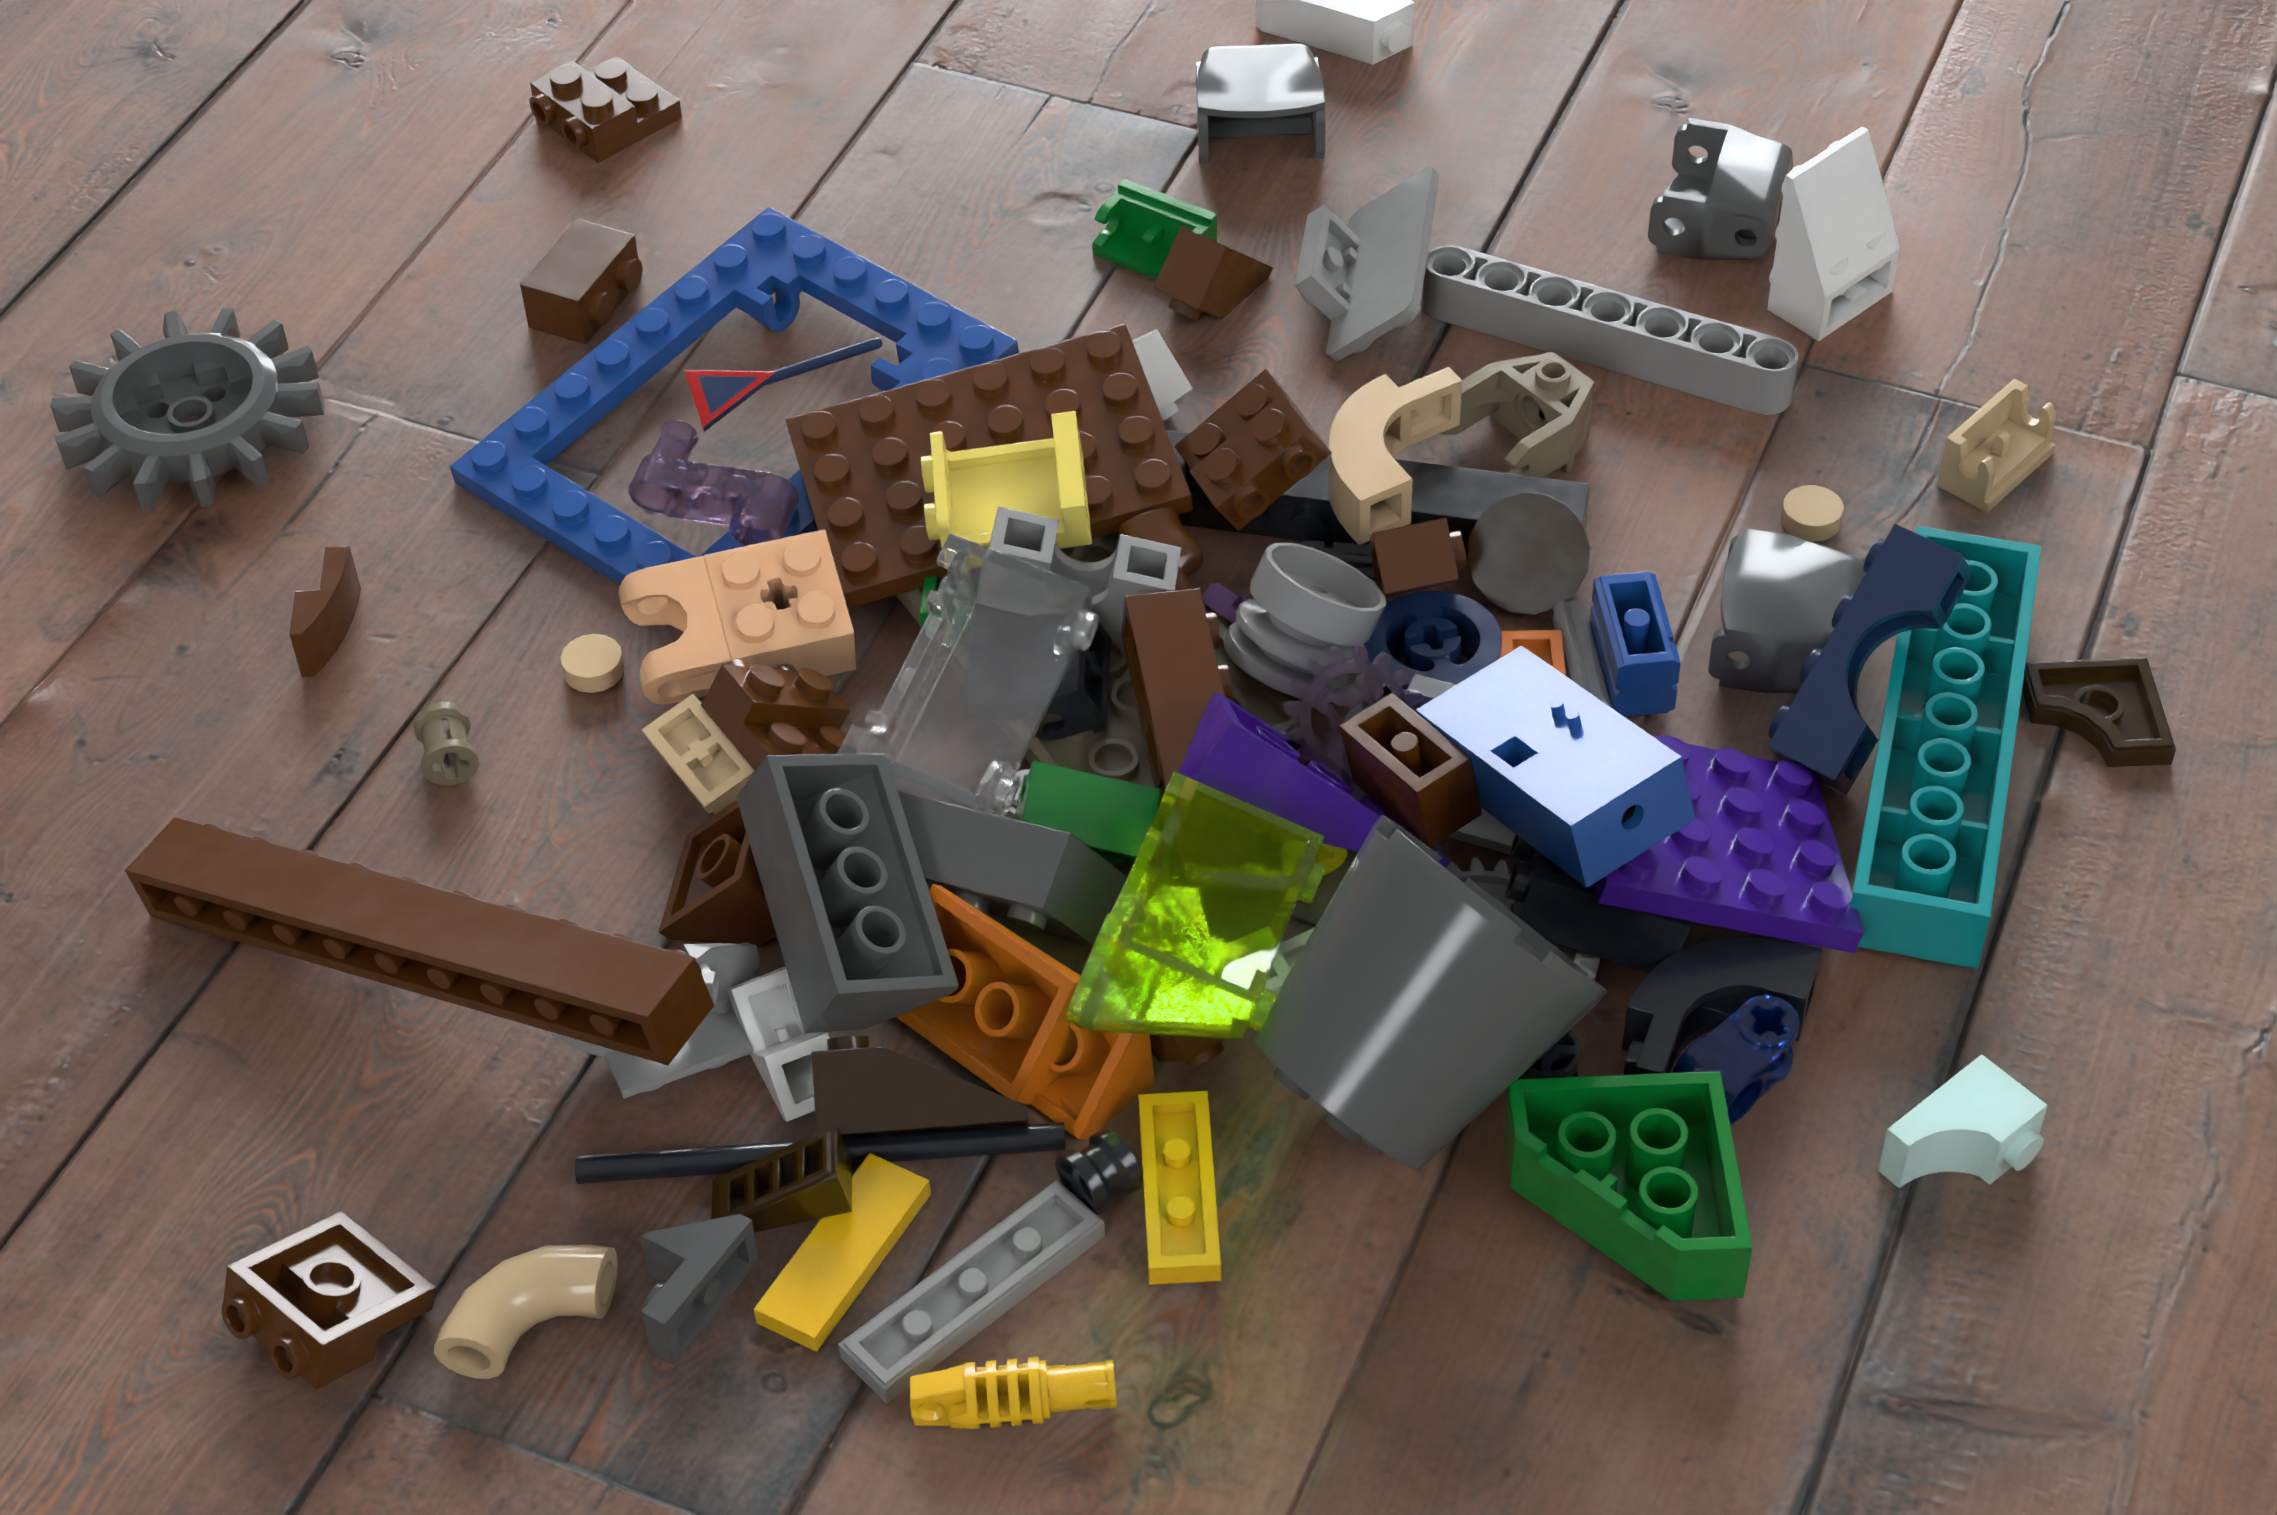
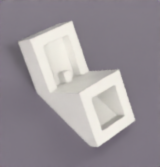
[726,966,830,1122]

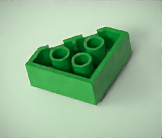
[1503,1071,1753,1301]

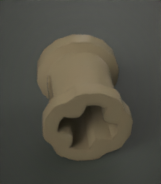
[413,702,479,786]

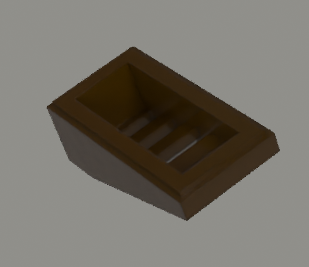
[711,1128,852,1233]

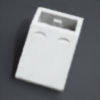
[1767,126,1900,342]

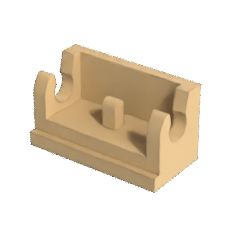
[1937,378,2056,513]
[641,694,755,815]

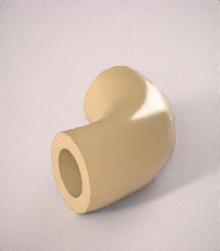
[434,1245,618,1379]

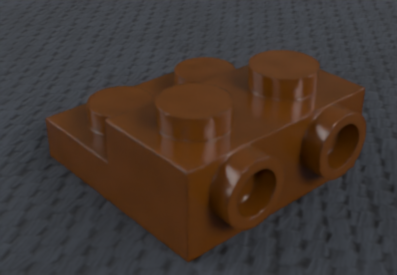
[529,56,682,163]
[1174,369,1332,531]
[701,659,859,771]
[221,1211,436,1390]

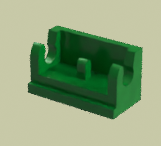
[1092,179,1217,279]
[1014,760,1161,867]

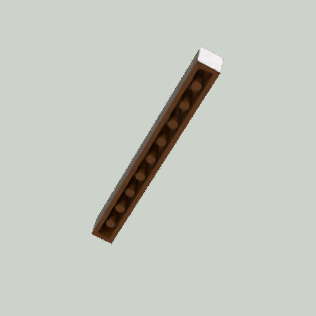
[125,817,714,1065]

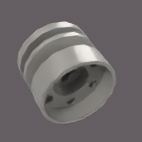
[1224,543,1386,702]

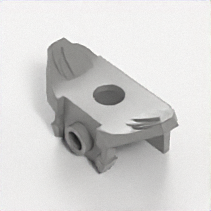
[551,942,761,1099]

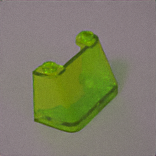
[1064,771,1326,1040]

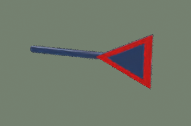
[684,337,882,432]

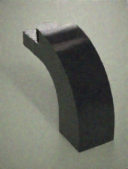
[1622,936,1822,1075]

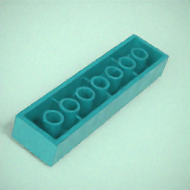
[1850,526,2042,969]

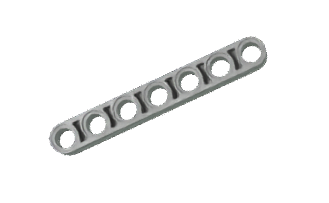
[1422,245,1799,415]

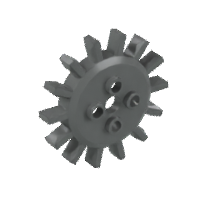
[50,308,325,510]

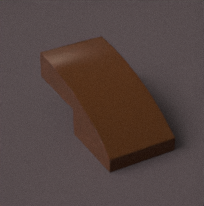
[289,545,361,677]

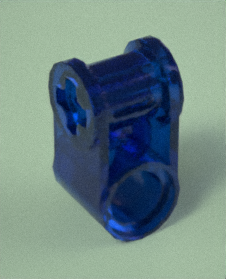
[1672,995,1800,1125]

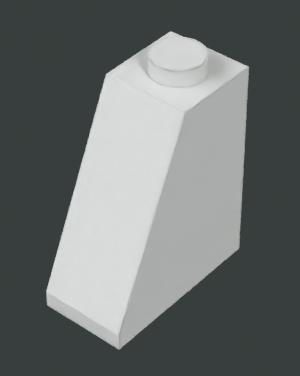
[1255,0,1414,65]

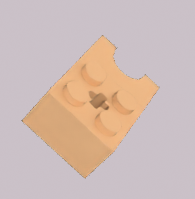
[618,529,856,705]

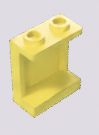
[921,411,1092,564]

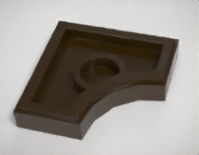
[2022,658,2176,767]

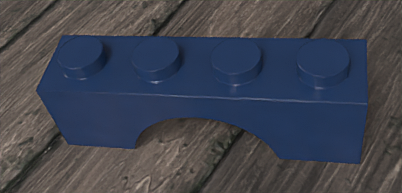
[1768,524,1973,795]

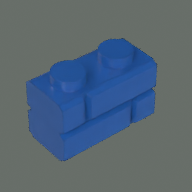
[1590,571,1681,717]

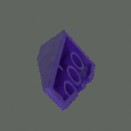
[1179,691,1450,868]

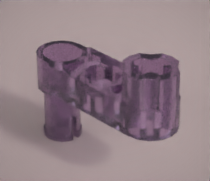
[628,419,799,546]

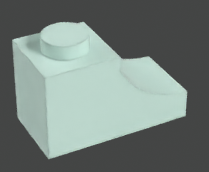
[1878,1054,2047,1188]

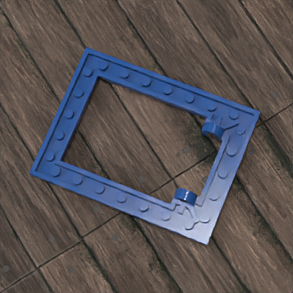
[450,207,1019,585]

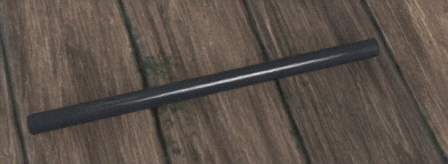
[575,1122,1066,1184]

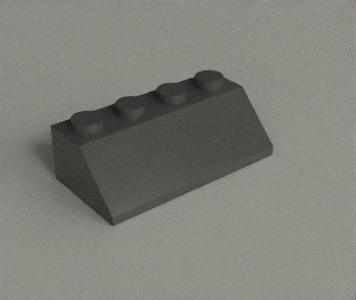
[736,753,959,1033]

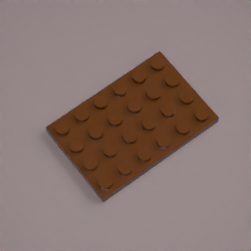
[785,324,1193,609]

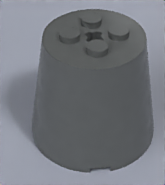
[1252,815,1608,1171]

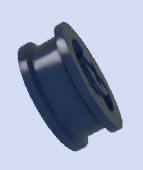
[1364,591,1502,704]

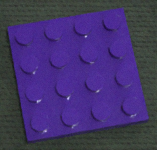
[1594,736,1864,953]

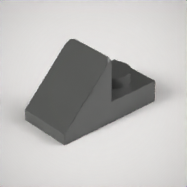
[640,1214,759,1365]

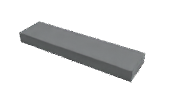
[838,1180,1105,1404]

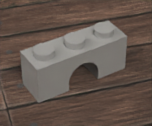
[977,506,1181,634]

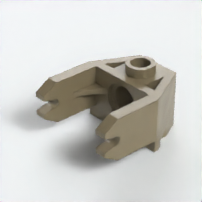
[1440,352,1595,478]

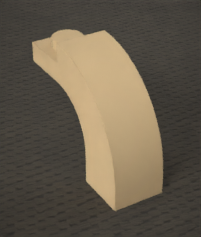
[1328,367,1462,545]

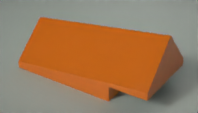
[896,884,1155,1140]

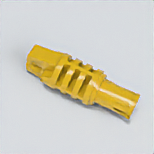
[910,1357,1117,1430]

